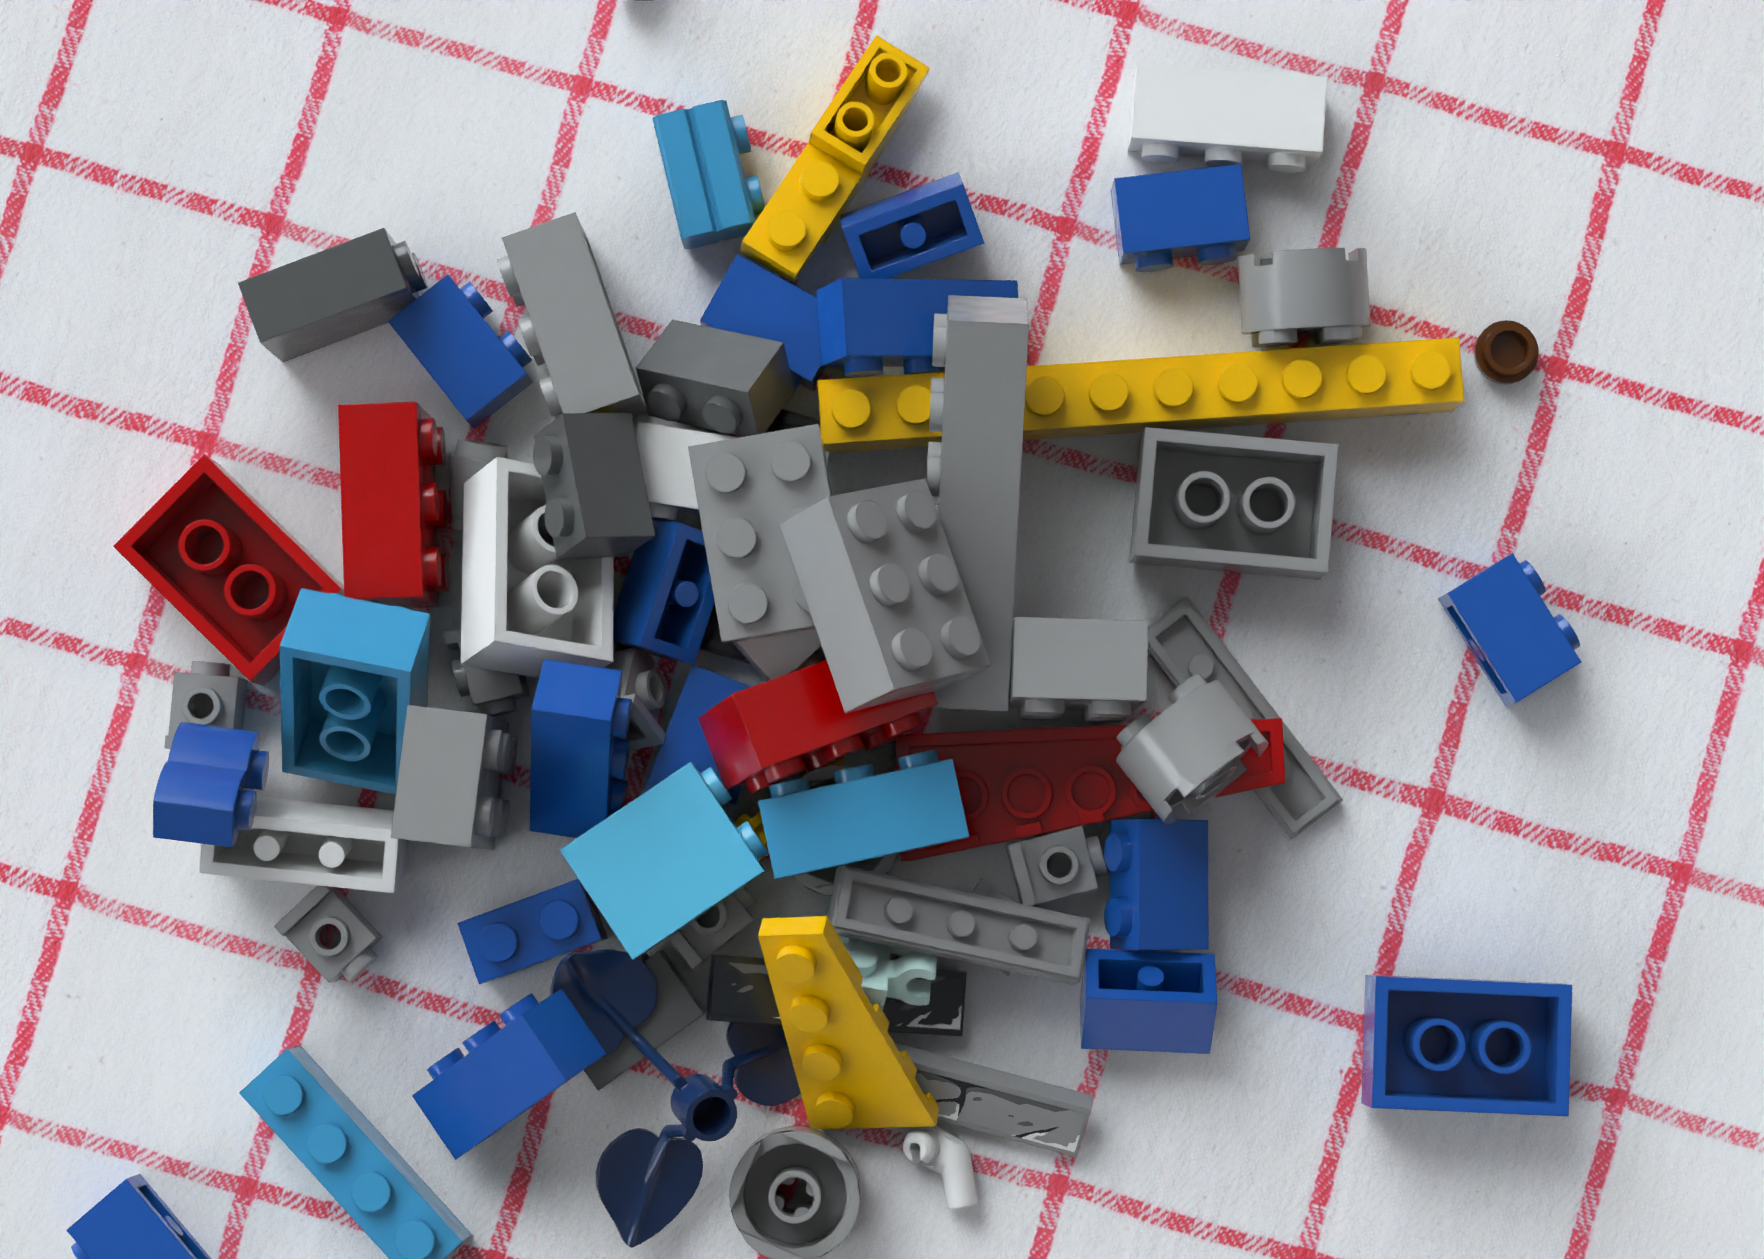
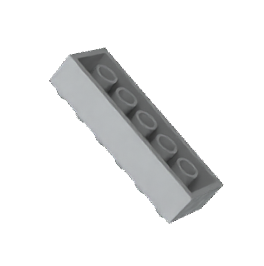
[927,295,1029,711]

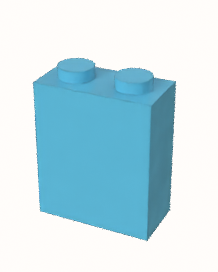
[560,762,769,960]

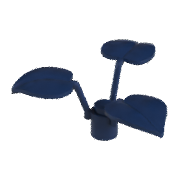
[550,949,801,1248]

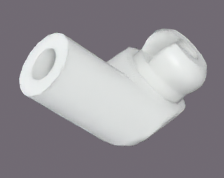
[903,1126,979,1209]

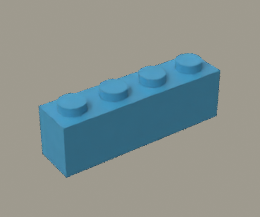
[239,1045,472,1259]

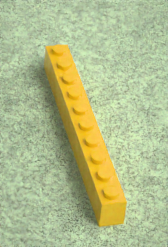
[817,337,1464,453]

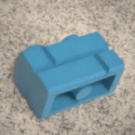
[652,100,765,249]

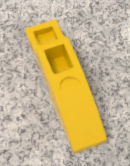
[740,35,930,283]

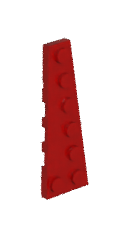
[896,718,1285,861]

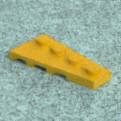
[758,916,940,1129]

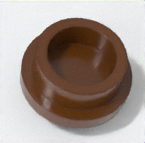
[1474,320,1539,385]

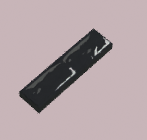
[706,954,967,1036]

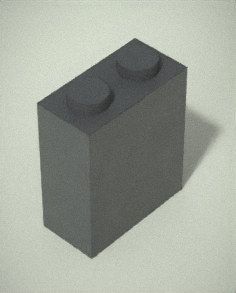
[238,228,428,362]

